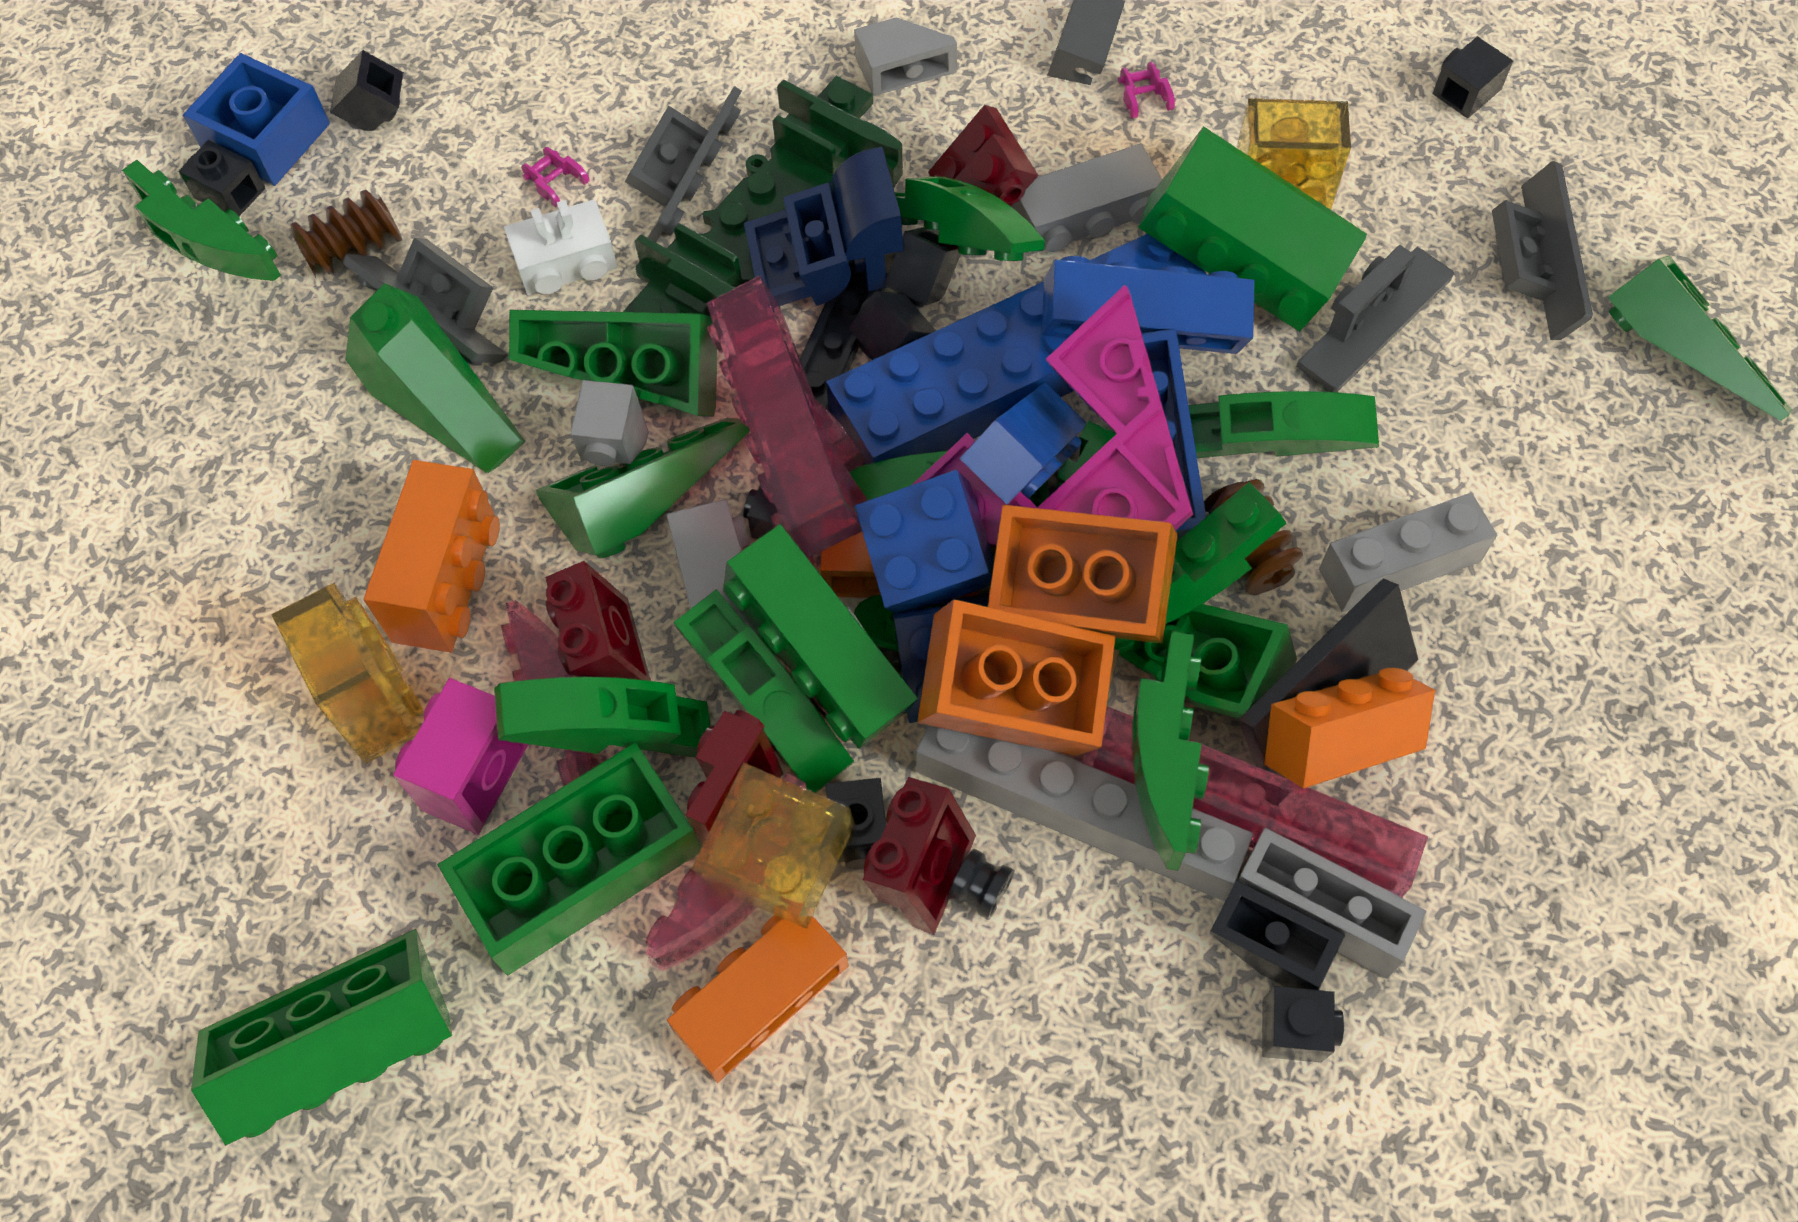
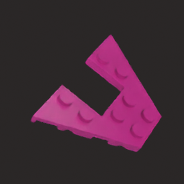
[912,285,1193,547]

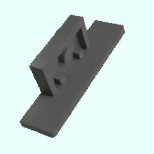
[624,86,742,242]
[1492,161,1593,340]
[342,238,508,366]
[1296,245,1454,392]

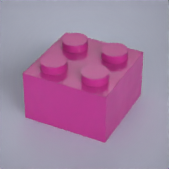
[393,677,529,835]

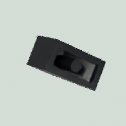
[1210,880,1345,990]

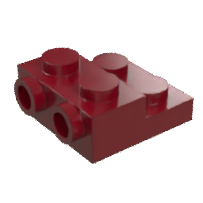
[928,104,1039,206]
[545,561,651,681]
[685,710,783,865]
[862,777,976,935]

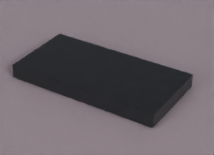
[1239,578,1419,800]

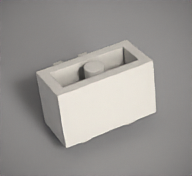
[504,199,618,296]

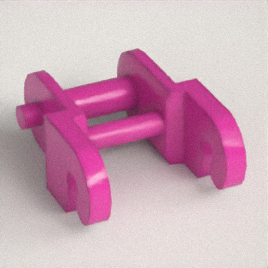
[1118,62,1175,119]
[521,147,590,208]

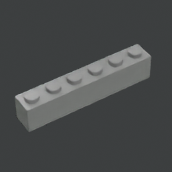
[916,725,1253,902]

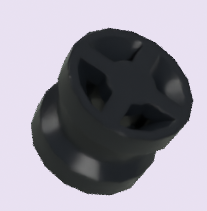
[948,849,1015,920]

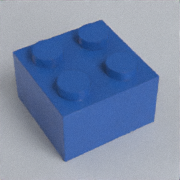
[183,53,330,186]
[855,469,994,613]

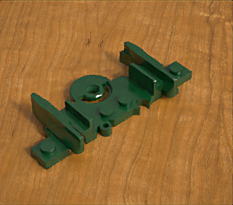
[623,75,903,343]

